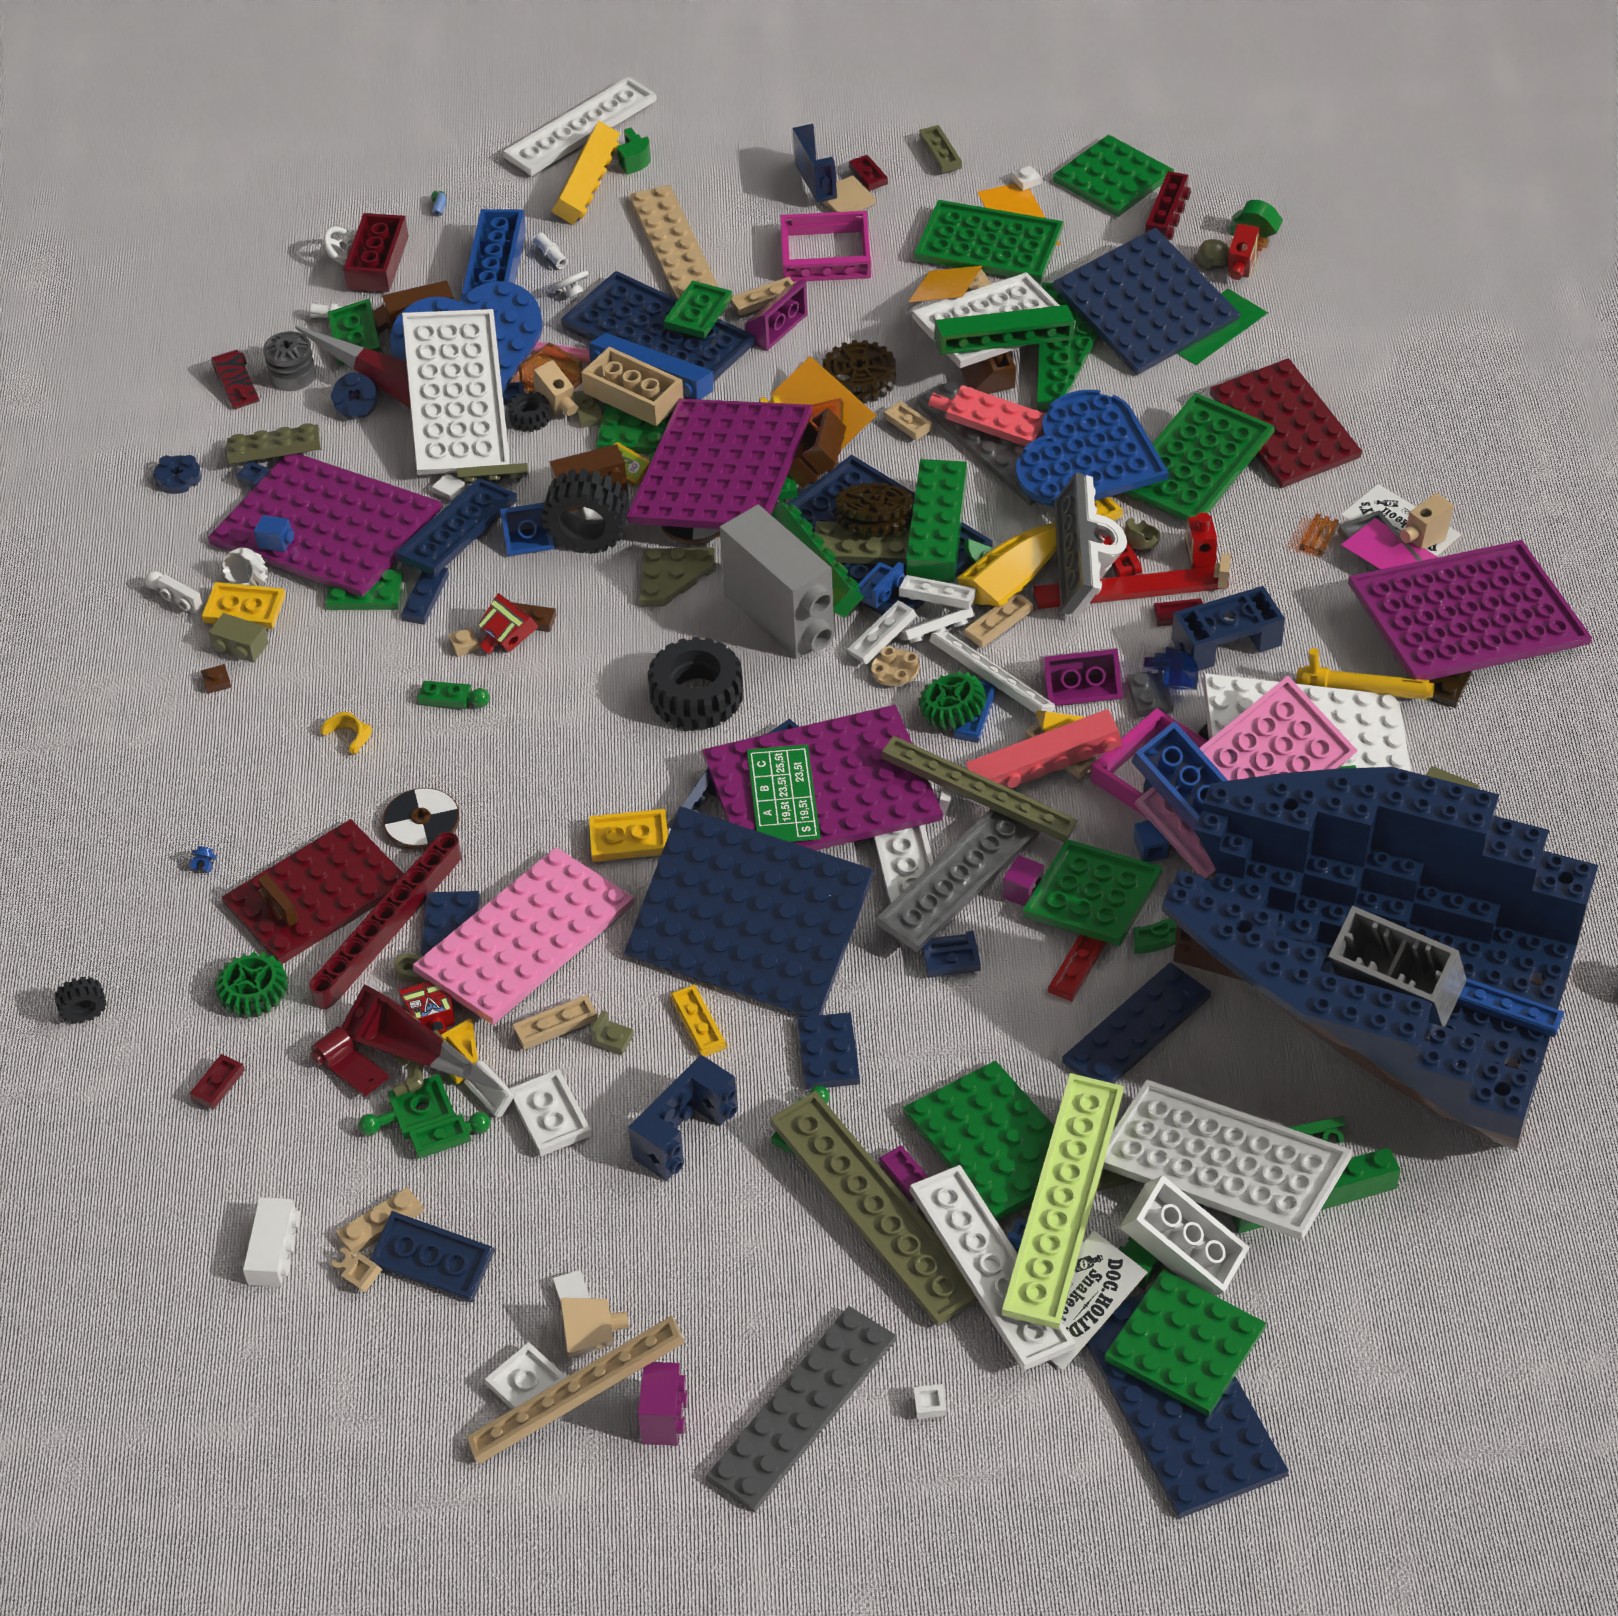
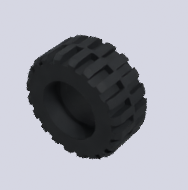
[648,637,744,730]

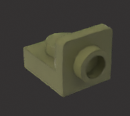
[590,1010,634,1055]

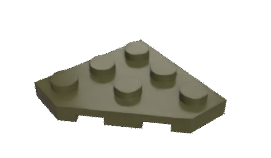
[640,548,715,607]

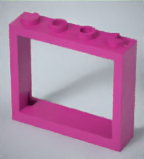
[780,211,871,282]
[1090,708,1207,819]

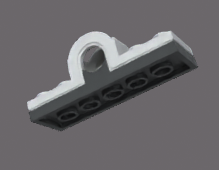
[1054,472,1127,617]

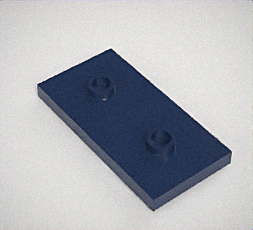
[370,1211,495,1302]

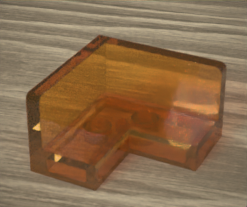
[518,342,583,393]

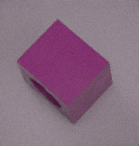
[1003,855,1044,907]

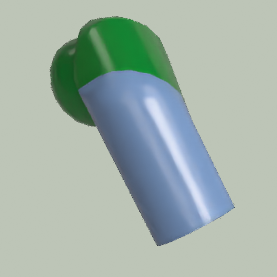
[431,191,446,216]

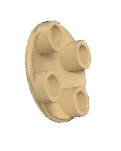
[871,646,920,686]

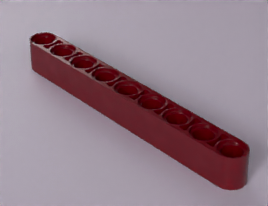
[309,832,461,1009]

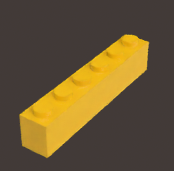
[551,120,620,225]

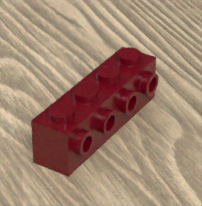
[1145,171,1191,241]

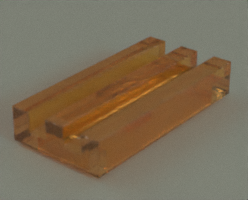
[1299,513,1339,556]

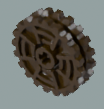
[823,340,896,404]
[835,482,913,536]

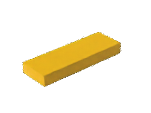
[670,984,727,1057]

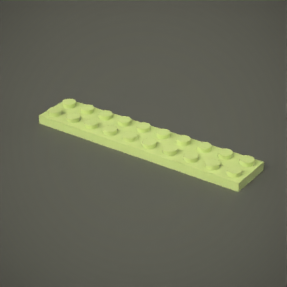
[1002,1073,1124,1330]

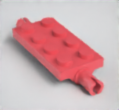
[928,385,1046,446]

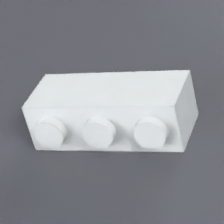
[243,1198,300,1287]

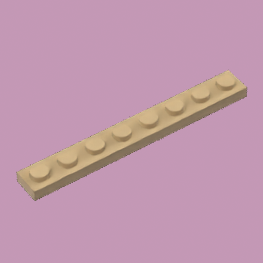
[467,1315,685,1464]

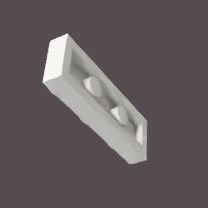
[899,575,976,609]
[847,601,917,664]
[899,607,974,643]

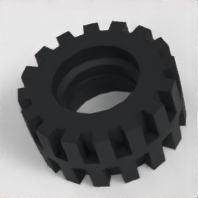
[508,391,550,432]
[54,977,107,1024]

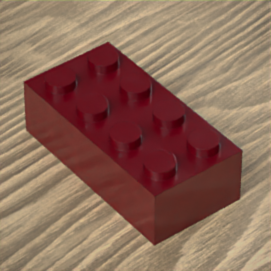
[343,213,409,292]

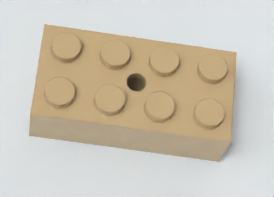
[581,347,684,427]

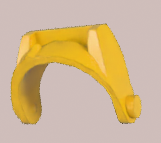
[320,711,372,754]

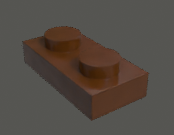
[512,602,556,632]
[258,874,298,927]

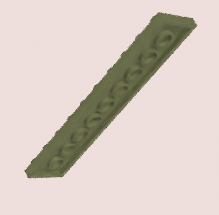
[770,1091,979,1327]

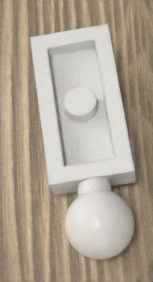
[145,571,204,616]

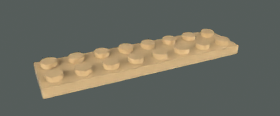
[629,185,718,299]

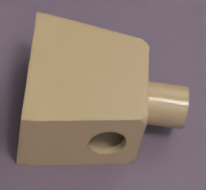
[534,360,578,416]
[1400,493,1454,549]
[560,1298,629,1359]

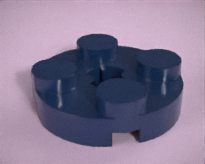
[331,372,378,419]
[153,455,201,494]

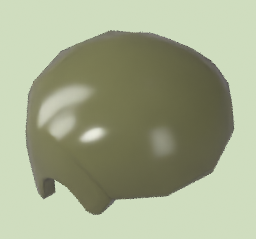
[1195,239,1230,270]
[1124,518,1160,550]

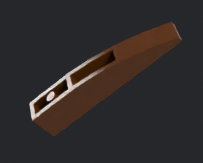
[959,352,1016,393]

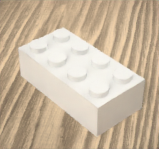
[1119,1175,1250,1296]

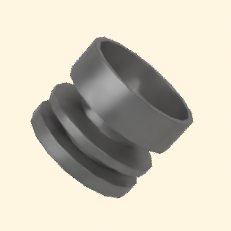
[263,331,316,391]

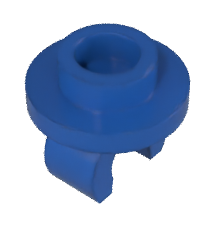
[190,846,217,873]

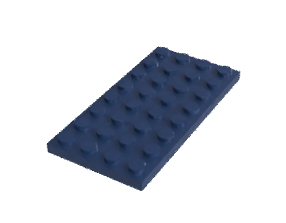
[561,271,756,382]
[1086,1291,1289,1519]

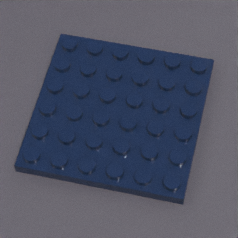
[1052,227,1240,375]

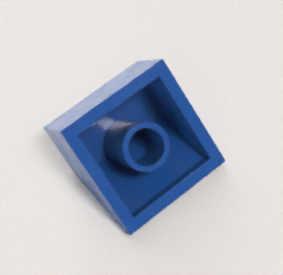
[500,502,555,556]

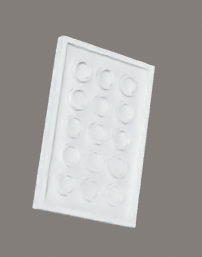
[912,272,1076,368]

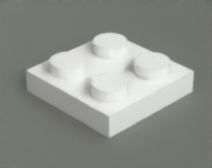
[485,1342,567,1409]

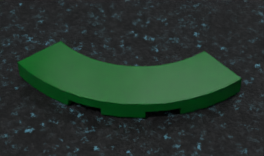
[1133,918,1177,954]

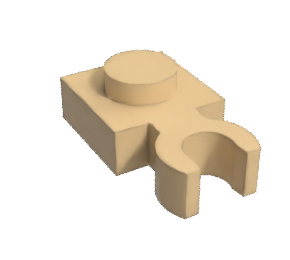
[331,1248,383,1292]

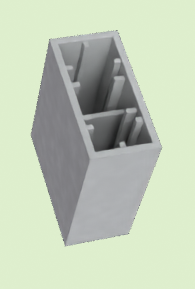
[720,504,835,659]
[1328,906,1467,1027]

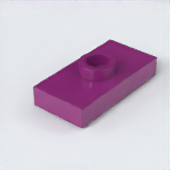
[878,1145,929,1202]

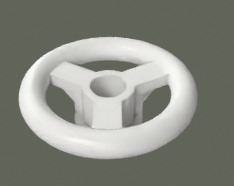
[323,226,354,265]
[549,271,589,299]

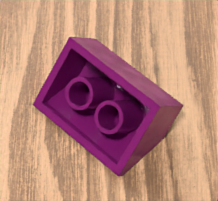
[745,279,808,351]
[1040,648,1123,706]

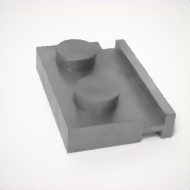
[1126,669,1174,717]

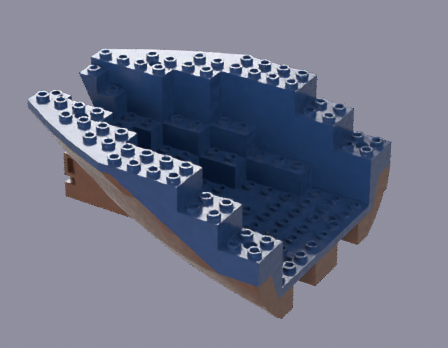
[1162,767,1598,1152]

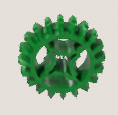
[919,671,986,731]
[215,951,288,1018]

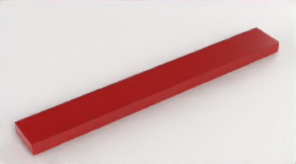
[1034,566,1229,609]

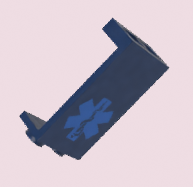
[792,123,837,202]

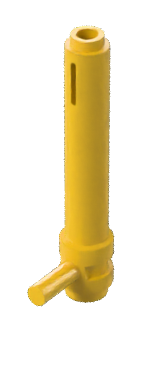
[1296,648,1434,700]

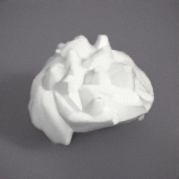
[222,547,268,586]

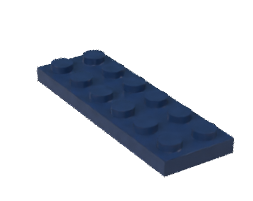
[395,478,517,576]
[1062,962,1211,1084]

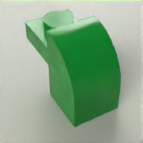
[617,127,651,175]
[1228,200,1283,240]

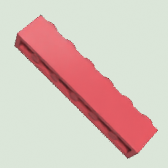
[966,709,1122,788]

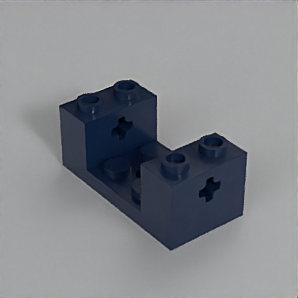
[1171,586,1285,673]
[628,1055,738,1181]

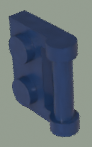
[922,930,981,977]

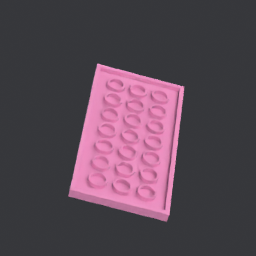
[1134,675,1358,880]
[413,847,634,1025]

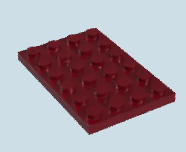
[1209,358,1362,488]
[222,819,404,964]

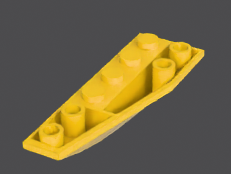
[957,522,1057,607]

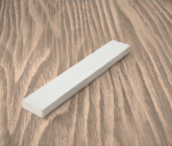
[929,631,1055,714]

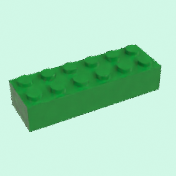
[906,459,967,583]

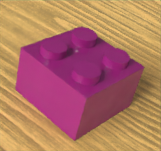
[638,1362,688,1446]

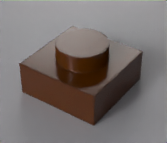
[201,664,231,694]

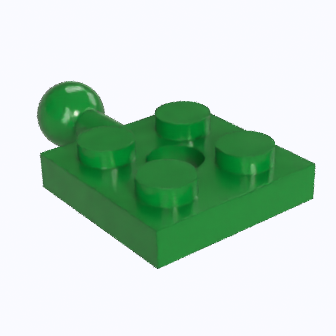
[358,1074,456,1140]

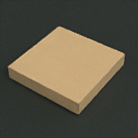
[822,176,875,212]

